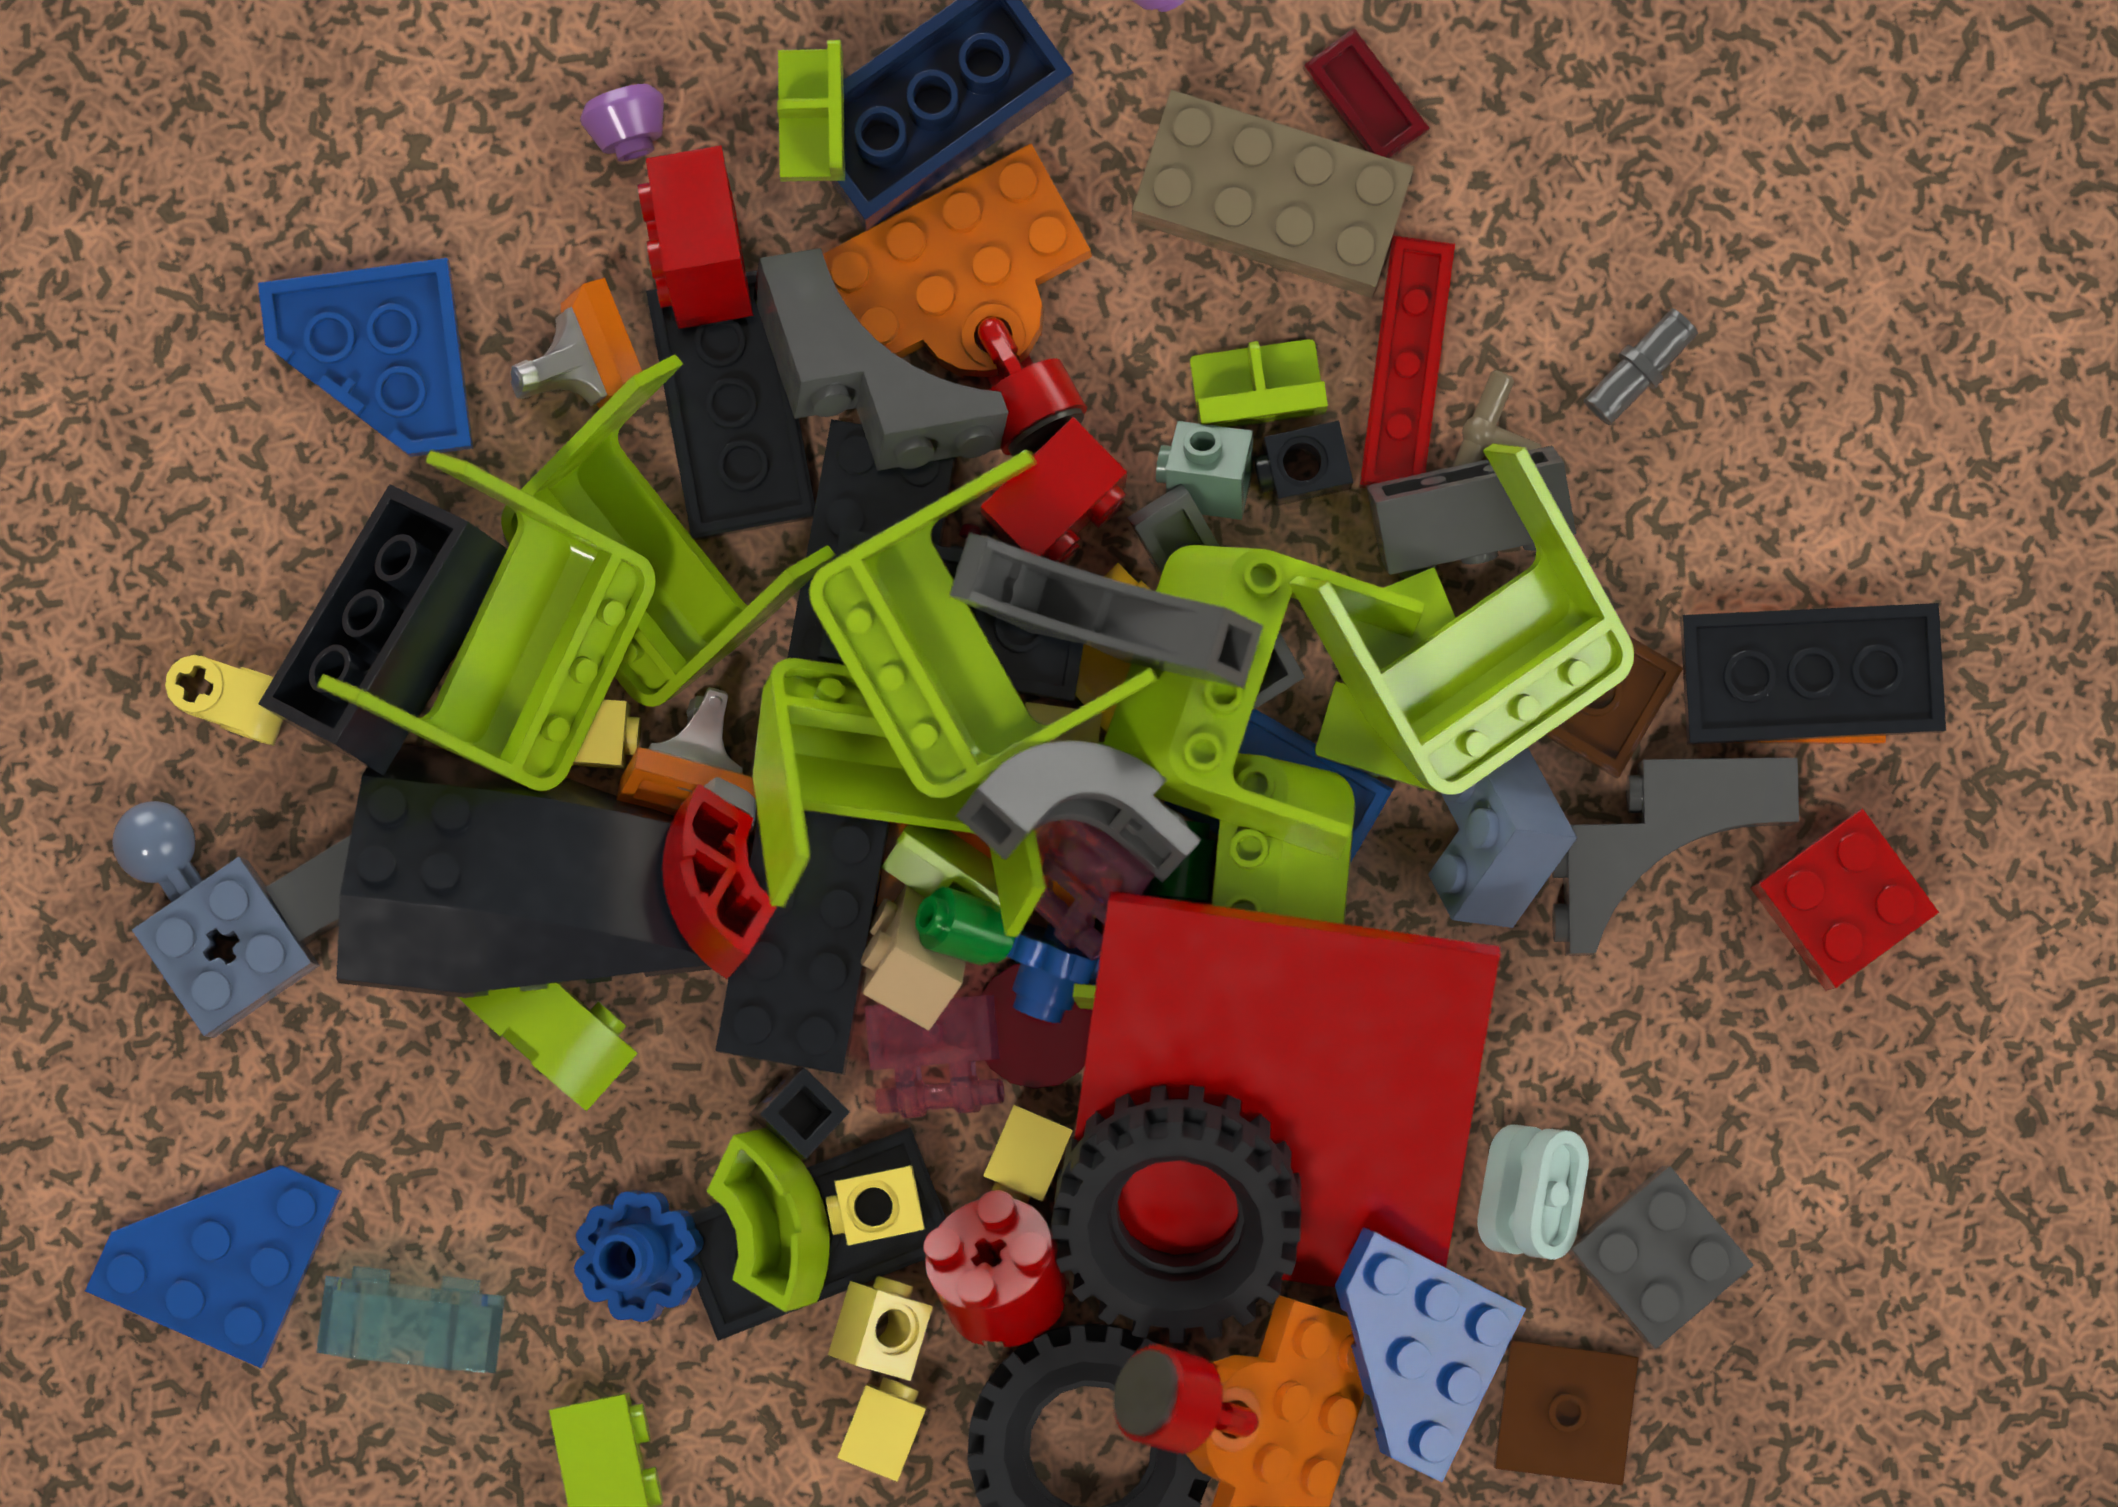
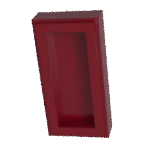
[1303,28,1430,159]

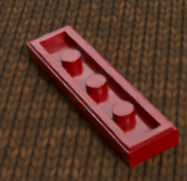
[1359,236,1455,488]

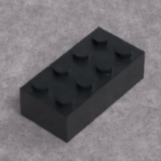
[258,484,507,776]

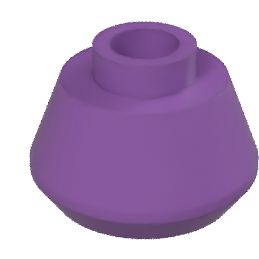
[580,84,664,161]

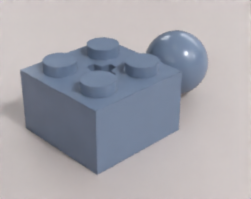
[112,801,320,1038]

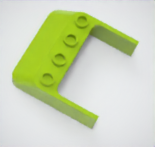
[501,354,836,707]
[1288,443,1634,794]
[318,450,656,791]
[810,450,1159,798]
[1103,545,1426,859]
[753,658,1045,937]
[1073,742,1355,1009]

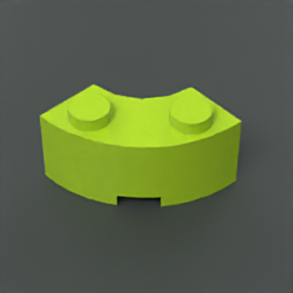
[458,982,638,1111]
[706,1128,830,1312]

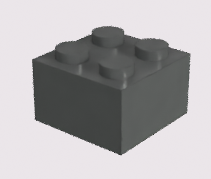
[1568,1166,1754,1349]

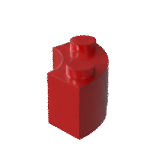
[663,783,777,980]

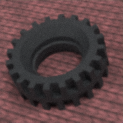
[1052,1085,1301,1343]
[967,1323,1211,1507]

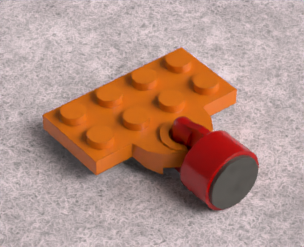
[823,143,1092,457]
[1114,1296,1365,1507]

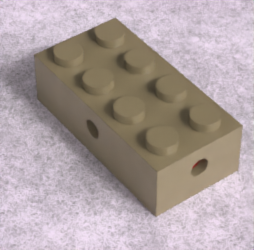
[1131,89,1415,298]

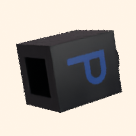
[749,1067,850,1159]

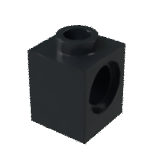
[1253,420,1353,506]

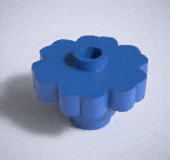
[1007,923,1101,1023]
[574,1190,704,1322]

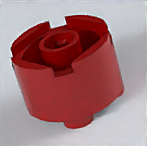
[924,1190,1070,1347]

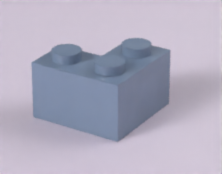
[1428,748,1577,928]

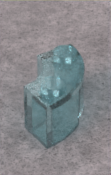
[316,1266,505,1373]

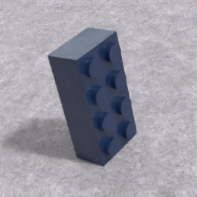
[831,0,1074,231]

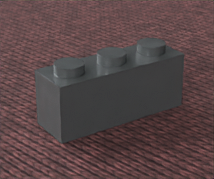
[1366,445,1576,578]

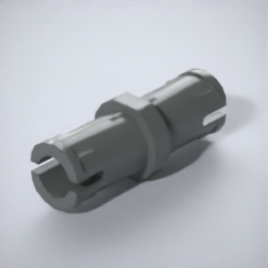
[1584,308,1698,426]

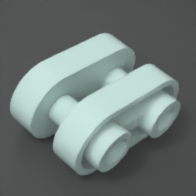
[1477,1124,1589,1259]

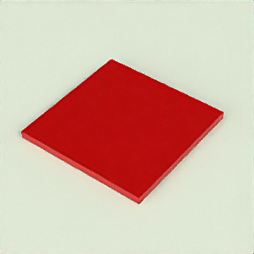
[1074,891,1500,1287]

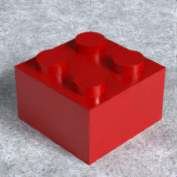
[637,145,753,329]
[980,417,1127,564]
[1750,808,1940,991]

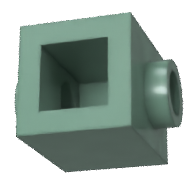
[1156,421,1253,520]

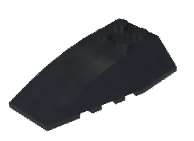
[336,745,750,998]

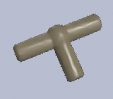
[1452,370,1542,467]

